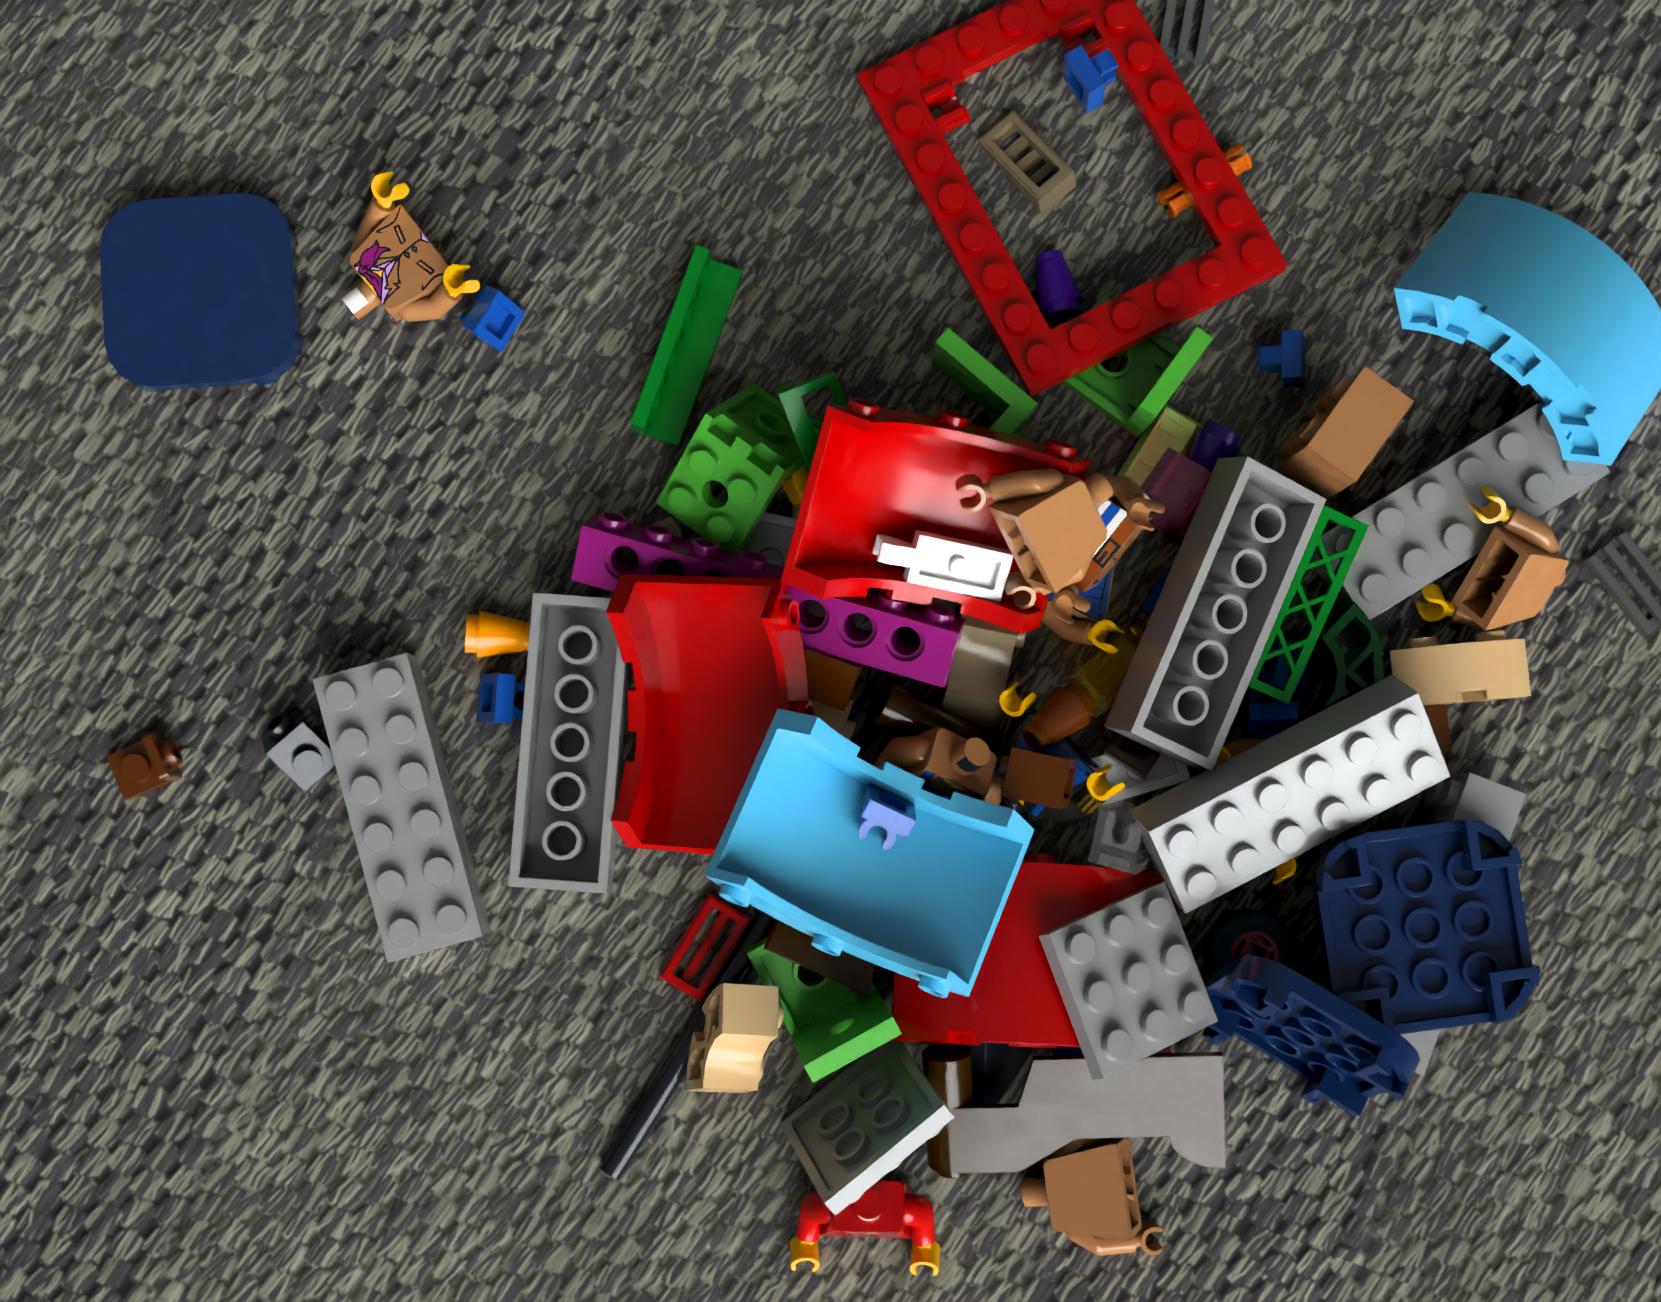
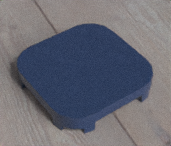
[100,193,304,393]
[1313,820,1540,1035]
[1202,955,1420,1116]

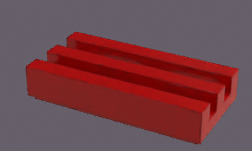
[659,893,751,1002]

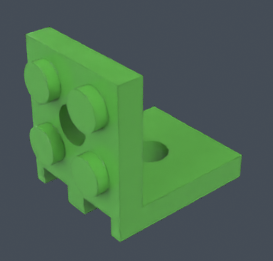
[1060,293,1213,438]
[931,328,1038,438]
[656,383,820,554]
[745,936,902,1083]

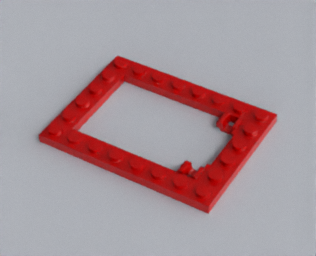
[857,0,1288,397]

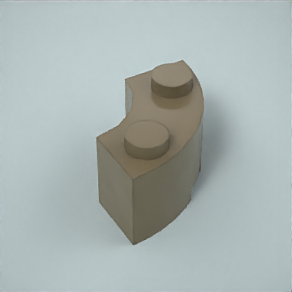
[941,613,1026,731]

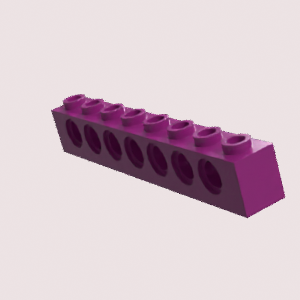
[571,512,966,688]

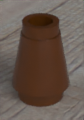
[1021,683,1095,751]

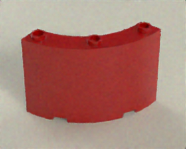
[780,398,1091,634]
[605,574,815,855]
[891,854,1172,1053]

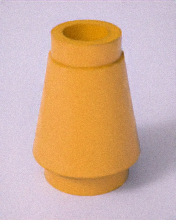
[465,610,530,658]

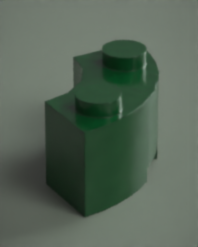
[1311,602,1384,714]

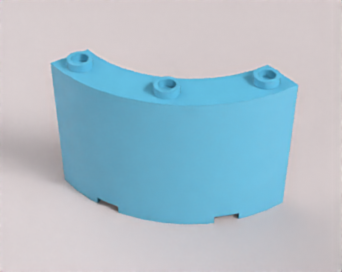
[1394,192,1661,466]
[704,709,1035,998]

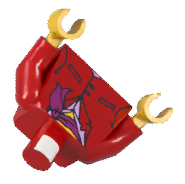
[789,1181,940,1276]

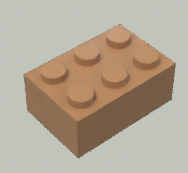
[1275,366,1414,500]

